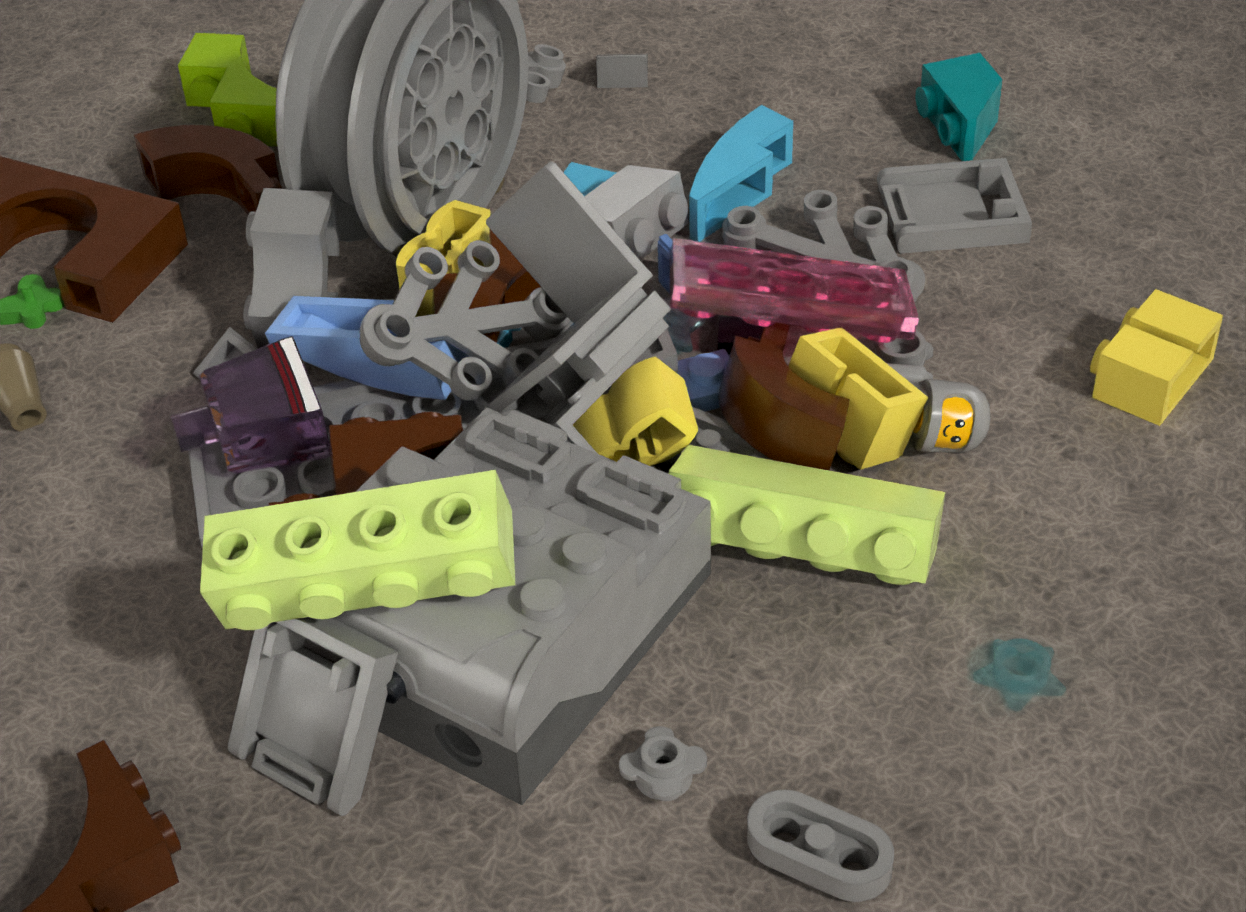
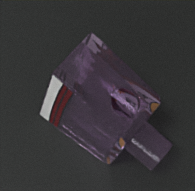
[171,336,330,474]

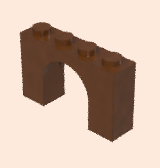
[0,156,188,323]

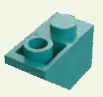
[915,52,1003,161]

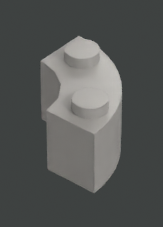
[243,188,340,352]

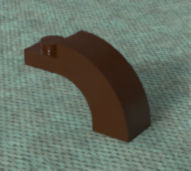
[134,125,282,215]
[718,318,850,470]

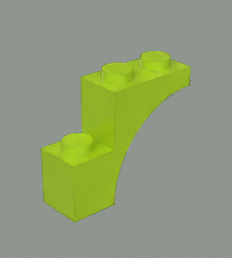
[178,33,278,147]

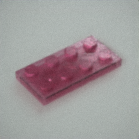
[669,238,919,343]

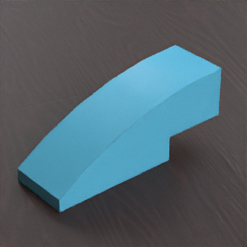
[689,105,793,243]

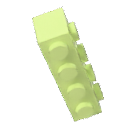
[668,445,946,585]
[200,470,515,630]

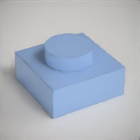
[676,349,729,412]

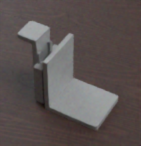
[486,161,671,454]

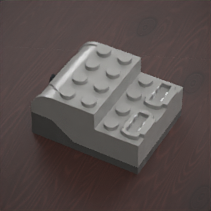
[303,407,711,805]

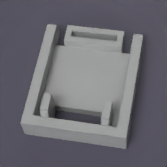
[876,158,1032,254]
[228,617,398,816]

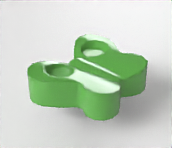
[0,274,64,329]

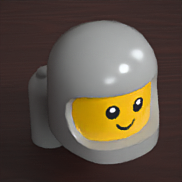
[887,363,991,453]

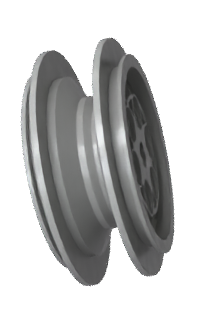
[275,0,528,256]

